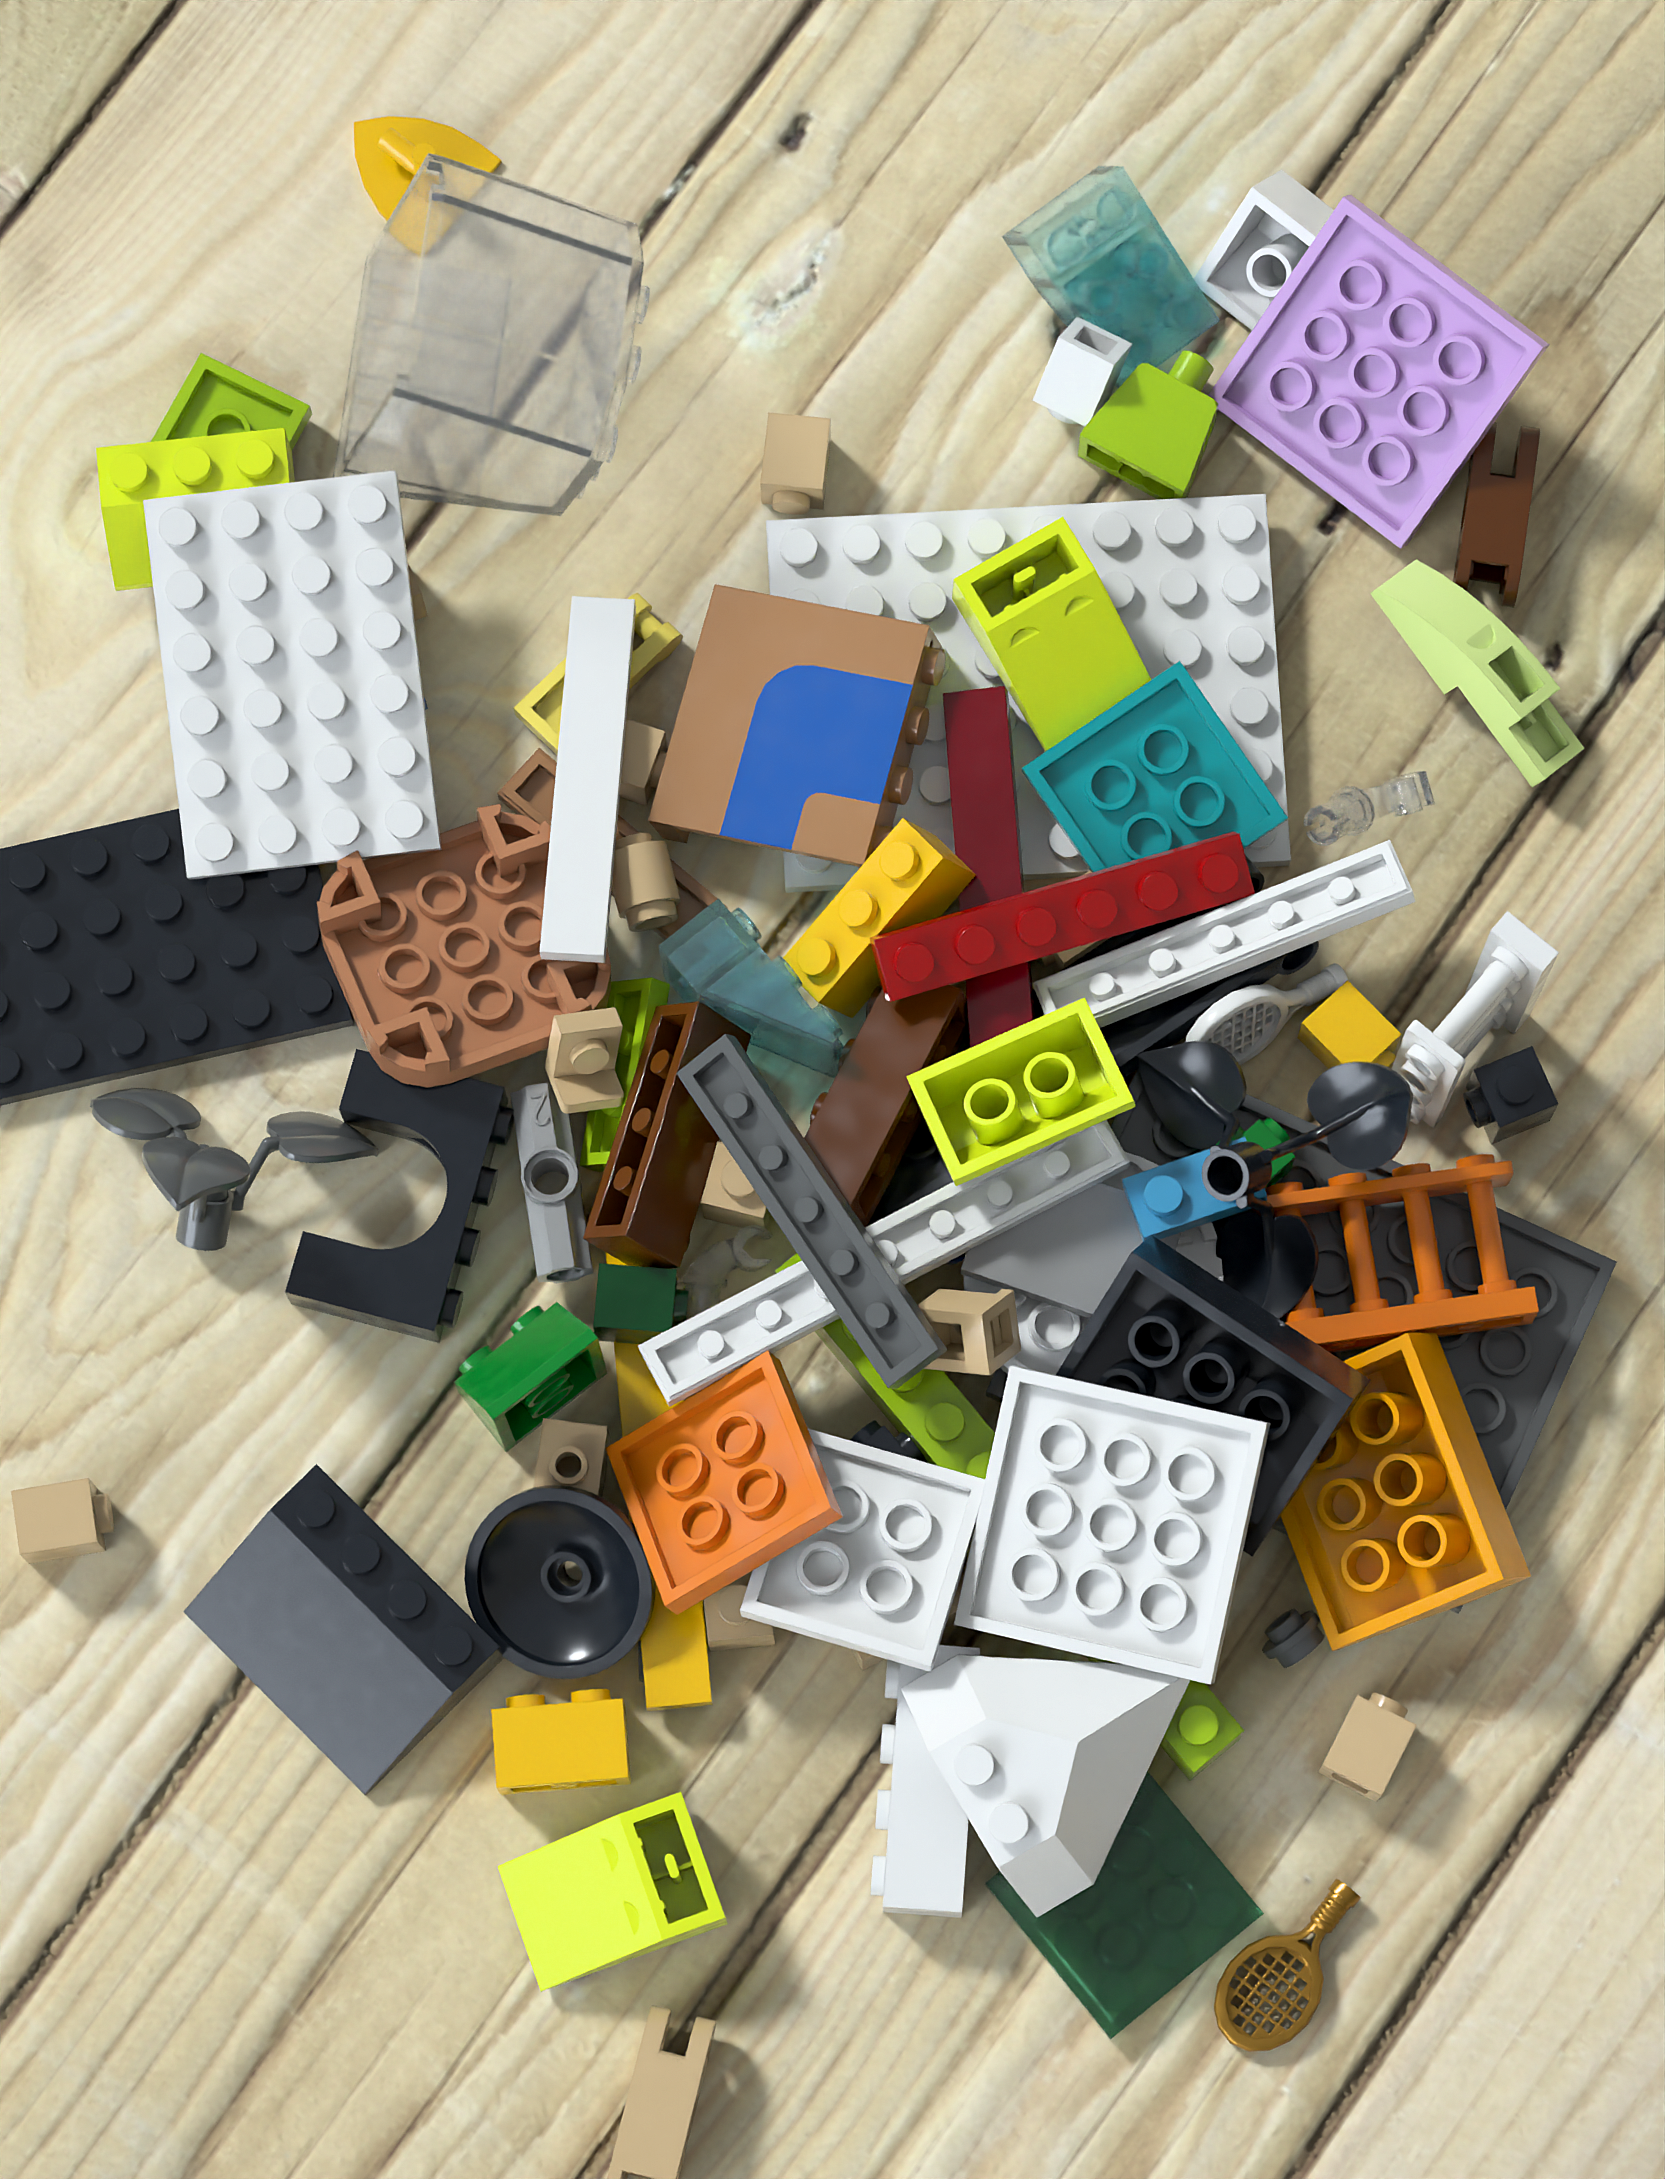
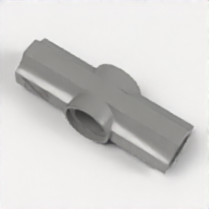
[510,1083,593,1284]

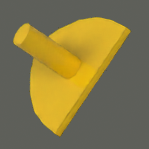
[354,116,502,252]

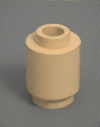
[612,833,681,932]

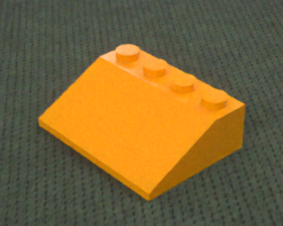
[1281,1333,1531,1651]

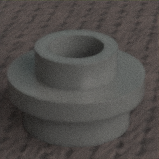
[1262,1608,1325,1668]

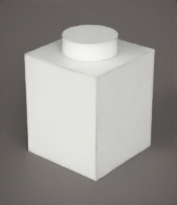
[1033,317,1132,426]

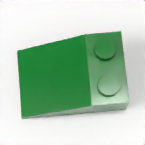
[454,1302,607,1452]

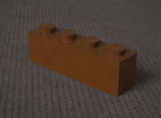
[804,985,969,1227]
[583,1001,752,1269]

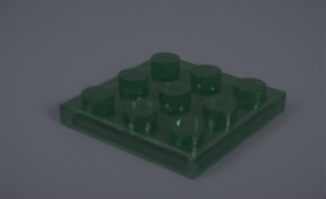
[985,1771,1264,2041]

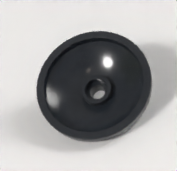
[464,1485,656,1679]

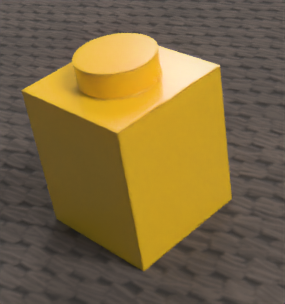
[1297,980,1401,1069]

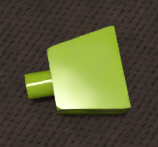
[1078,350,1219,499]

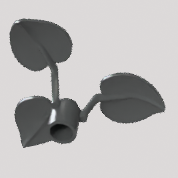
[90,1088,379,1251]

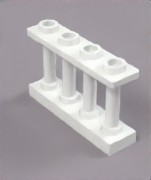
[1392,911,1559,1128]

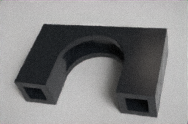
[285,1049,514,1343]

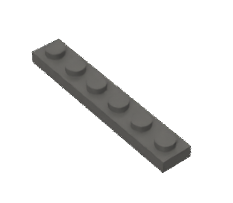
[676,1034,947,1389]

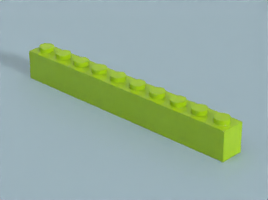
[775,1253,1245,1781]

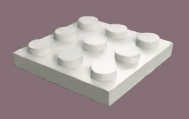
[740,1429,985,1672]

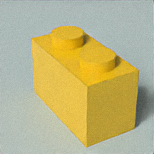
[491,1689,631,1795]

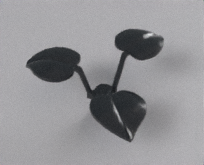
[1137,1041,1413,1319]

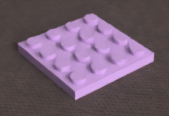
[1208,195,1550,549]

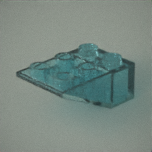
[1002,166,1220,388]
[658,898,843,1079]

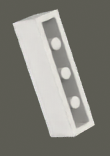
[871,1645,980,1918]

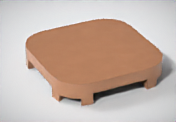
[316,804,611,1087]

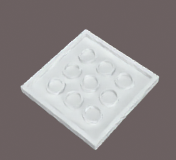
[954,1366,1270,1685]

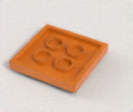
[606,1351,843,1615]

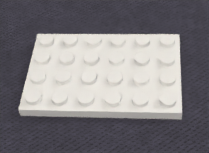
[143,470,442,880]

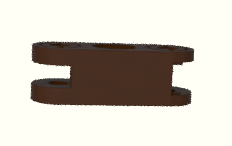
[1453,422,1540,608]

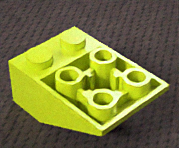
[952,517,1151,752]
[498,1792,728,1992]

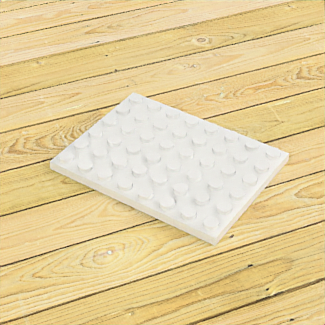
[766,494,1291,893]

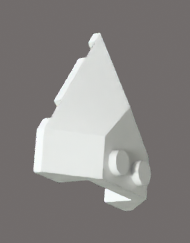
[901,1654,1190,1917]

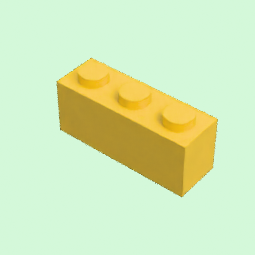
[779,818,976,1019]

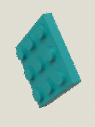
[1021,661,1288,872]

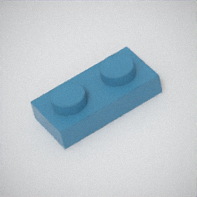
[1122,1137,1267,1242]

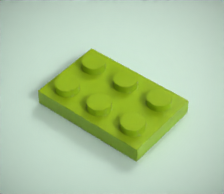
[151,353,312,451]

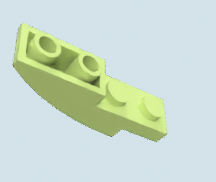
[1370,559,1584,787]

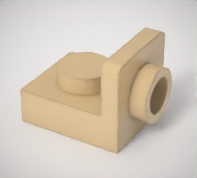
[545,1007,624,1114]

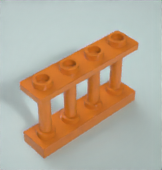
[1252,1154,1539,1353]

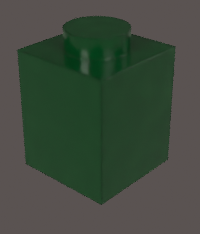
[593,1263,689,1344]

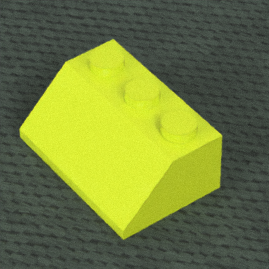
[96,428,295,591]
[906,997,1136,1186]

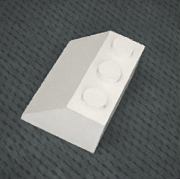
[1191,170,1334,330]

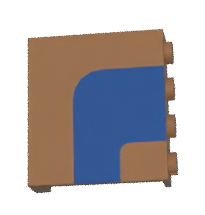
[648,584,946,868]

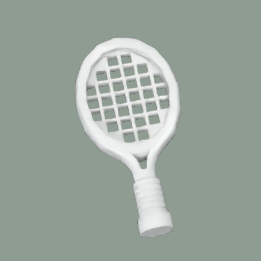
[1185,963,1348,1065]

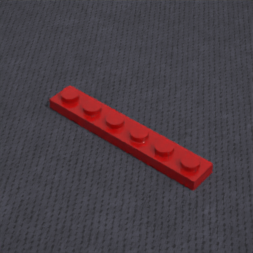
[869,831,1255,1002]

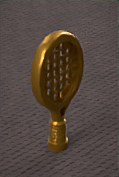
[1214,1879,1361,2052]

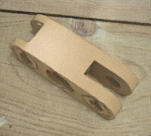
[607,2005,716,2179]

